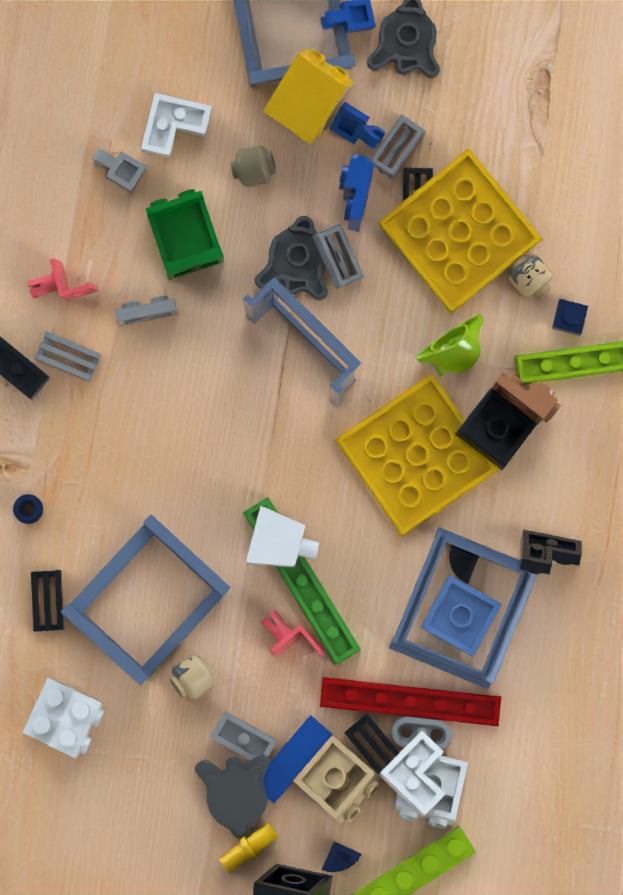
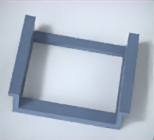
[243,277,361,407]
[61,514,231,686]
[389,527,538,689]

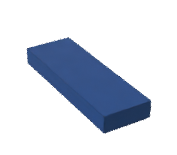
[264,715,333,803]

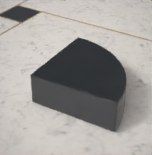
[449,545,479,584]

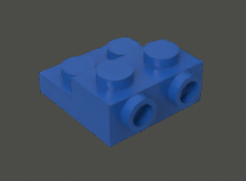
[339,154,374,232]

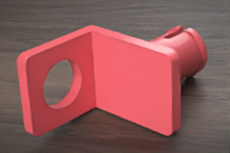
[28,258,99,301]
[261,610,325,658]

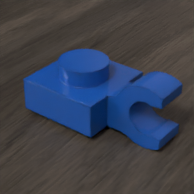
[320,0,376,33]
[329,102,386,149]

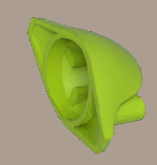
[415,314,484,376]

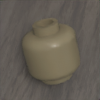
[231,145,276,187]

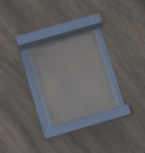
[233,0,356,87]

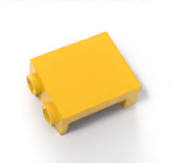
[263,48,354,145]

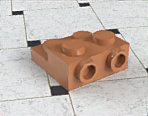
[492,372,561,425]

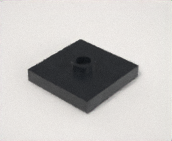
[455,388,537,470]

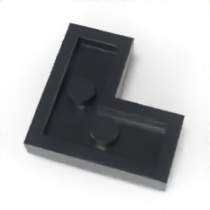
[520,529,582,575]

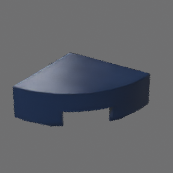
[322,841,361,872]

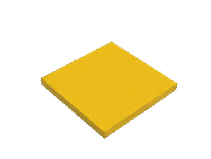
[377,148,543,314]
[335,373,500,537]

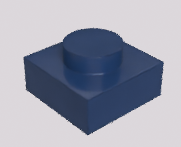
[552,299,588,336]

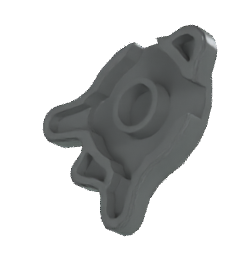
[367,0,440,79]
[255,216,328,301]
[195,754,270,839]

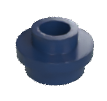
[13,494,43,524]

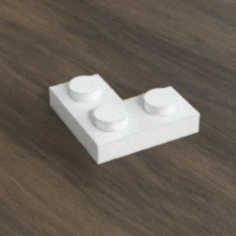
[141,93,212,158]
[379,731,445,818]

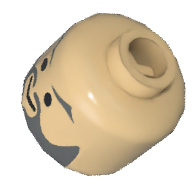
[509,254,552,298]
[170,655,216,700]

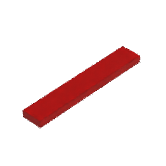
[320,677,502,727]

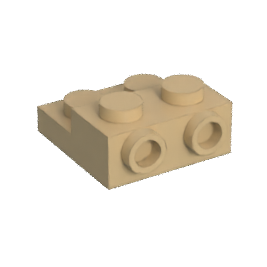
[293,735,381,824]

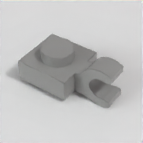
[93,149,147,193]

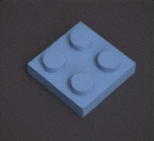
[420,575,502,657]

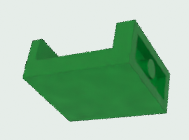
[145,189,225,280]

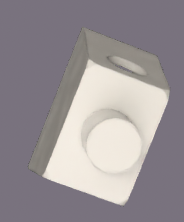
[246,506,320,567]

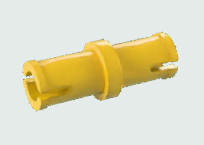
[219,822,279,874]

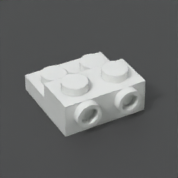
[22,678,105,758]
[394,756,468,829]

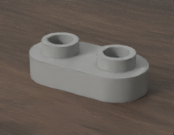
[391,717,452,749]

